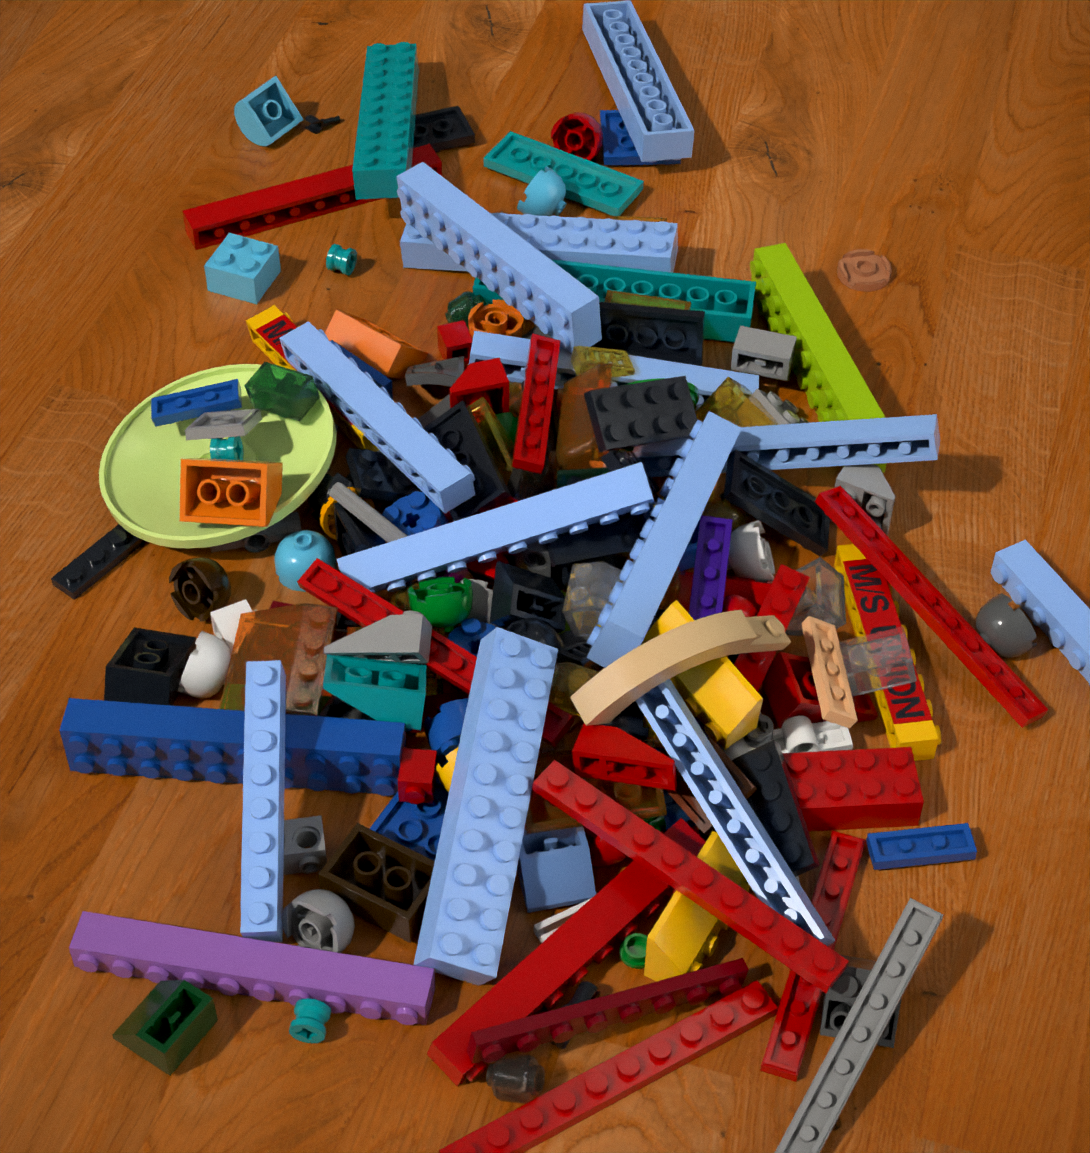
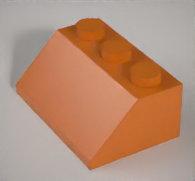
[325,309,428,380]
[179,458,283,527]

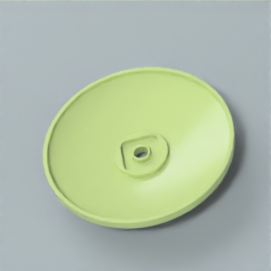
[99,364,336,549]

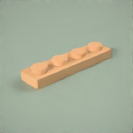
[801,616,858,728]

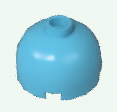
[517,166,567,216]
[274,530,337,592]

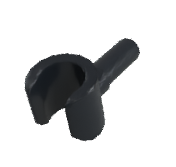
[305,114,341,134]

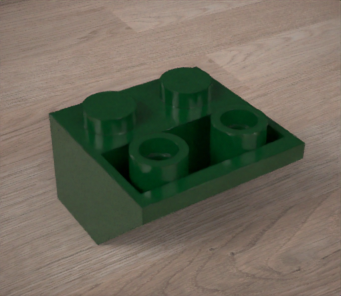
[112,980,218,1076]

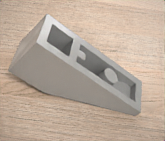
[324,611,432,663]

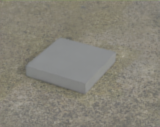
[185,408,262,440]

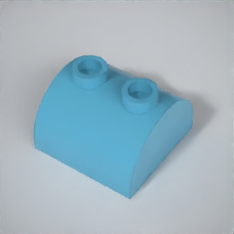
[234,76,304,146]

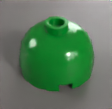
[408,577,473,633]

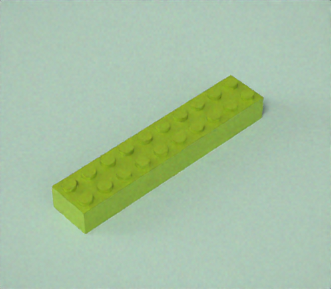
[750,243,887,473]

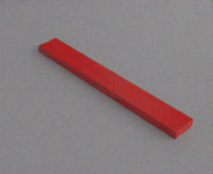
[760,830,866,1082]

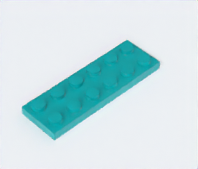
[483,131,644,218]

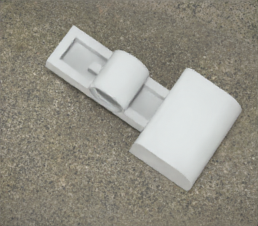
[716,712,853,760]

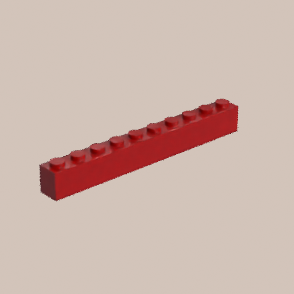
[182,144,442,250]
[427,818,706,1087]

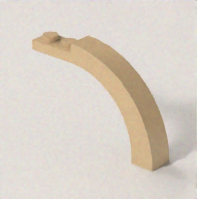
[570,610,791,726]

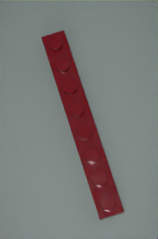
[467,958,749,1064]

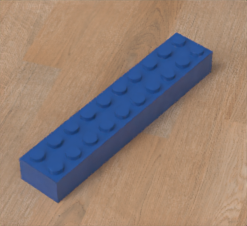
[59,698,407,796]

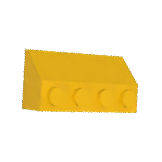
[643,600,763,750]
[644,831,750,981]

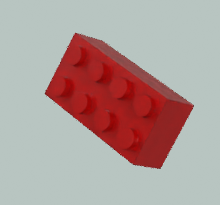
[783,747,924,832]

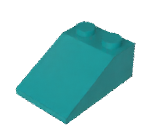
[323,654,427,732]

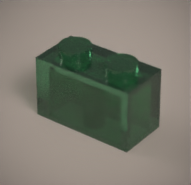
[244,362,320,421]

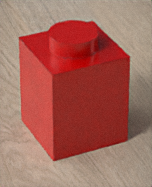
[437,320,473,365]
[398,748,438,804]

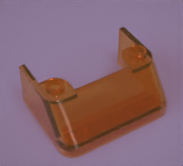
[549,363,612,490]

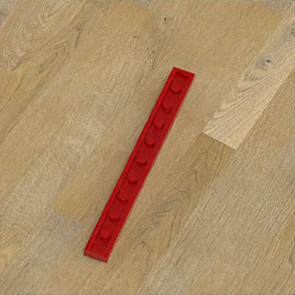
[815,485,1048,728]
[297,558,574,747]
[532,760,849,994]
[439,980,778,1153]

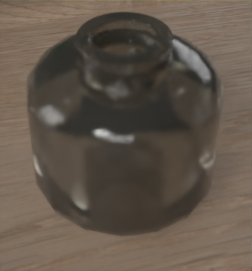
[486,1052,545,1104]

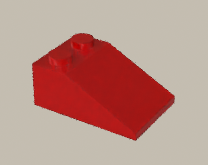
[762,652,878,728]

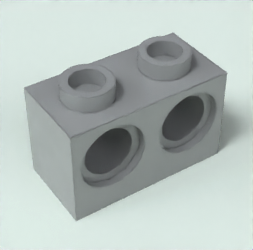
[283,815,327,875]

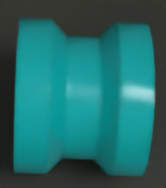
[326,244,357,276]
[210,436,244,460]
[289,998,331,1044]

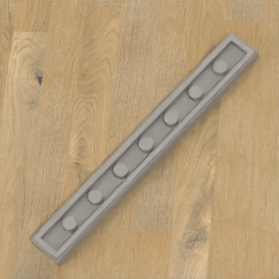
[775,898,944,1153]

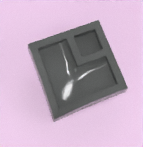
[405,356,466,387]

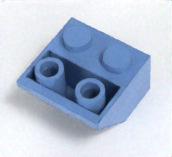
[517,820,596,913]

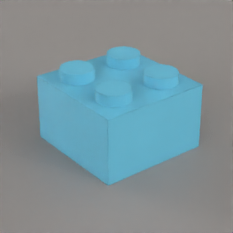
[204,233,281,304]

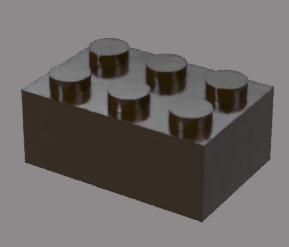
[318,823,435,943]

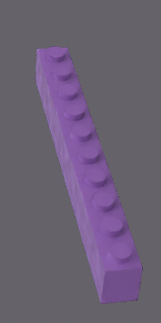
[69,911,435,1025]

